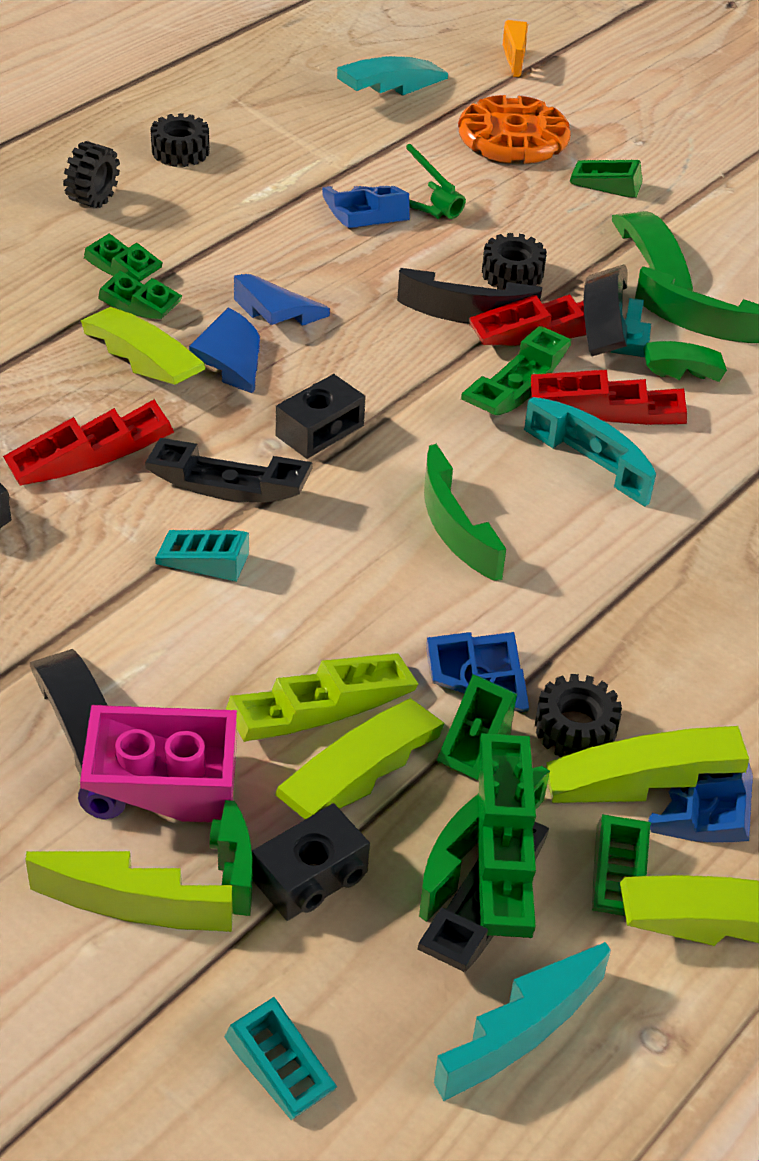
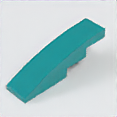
[337,56,448,96]
[434,942,611,1101]

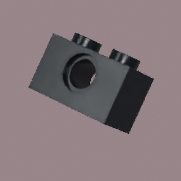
[275,373,366,459]
[252,803,370,921]

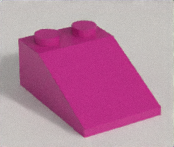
[80,705,237,822]

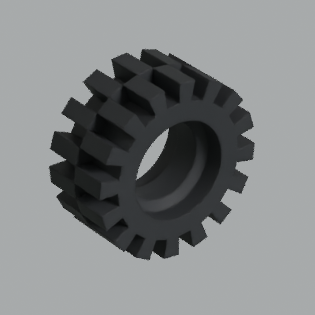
[150,113,210,167]
[63,141,120,208]
[482,233,547,290]
[535,674,622,757]

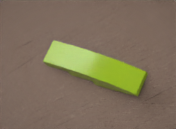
[81,307,205,385]
[226,653,418,742]
[275,698,445,819]
[546,726,749,803]
[25,851,233,932]
[620,875,759,946]

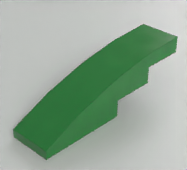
[479,733,536,938]

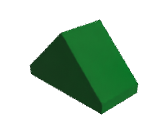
[436,674,517,780]

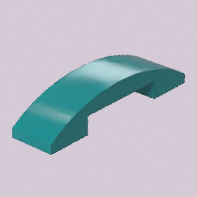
[524,397,656,507]

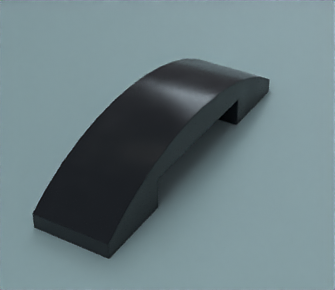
[583,264,628,357]
[397,268,543,324]
[145,438,313,503]
[30,649,108,777]
[417,822,549,972]

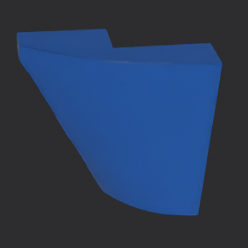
[322,186,410,228]
[234,274,330,326]
[189,307,260,393]
[426,632,529,712]
[648,763,753,843]

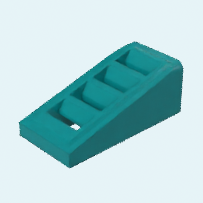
[155,530,249,582]
[224,997,337,1120]

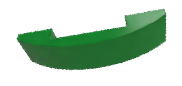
[611,211,693,291]
[635,266,759,343]
[461,326,571,415]
[424,443,507,581]
[419,766,550,922]

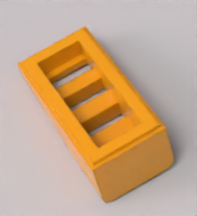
[502,20,528,77]

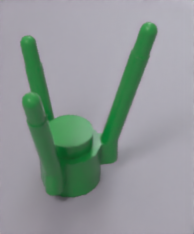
[406,144,466,220]

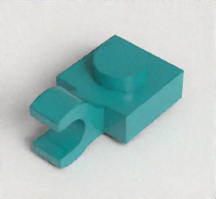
[610,298,651,357]

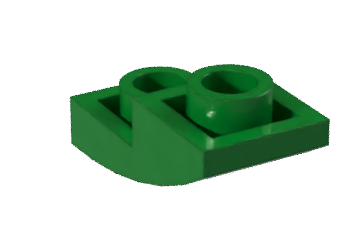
[84,233,163,282]
[98,271,182,319]
[643,341,727,382]
[209,800,252,916]

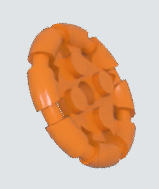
[458,95,571,164]

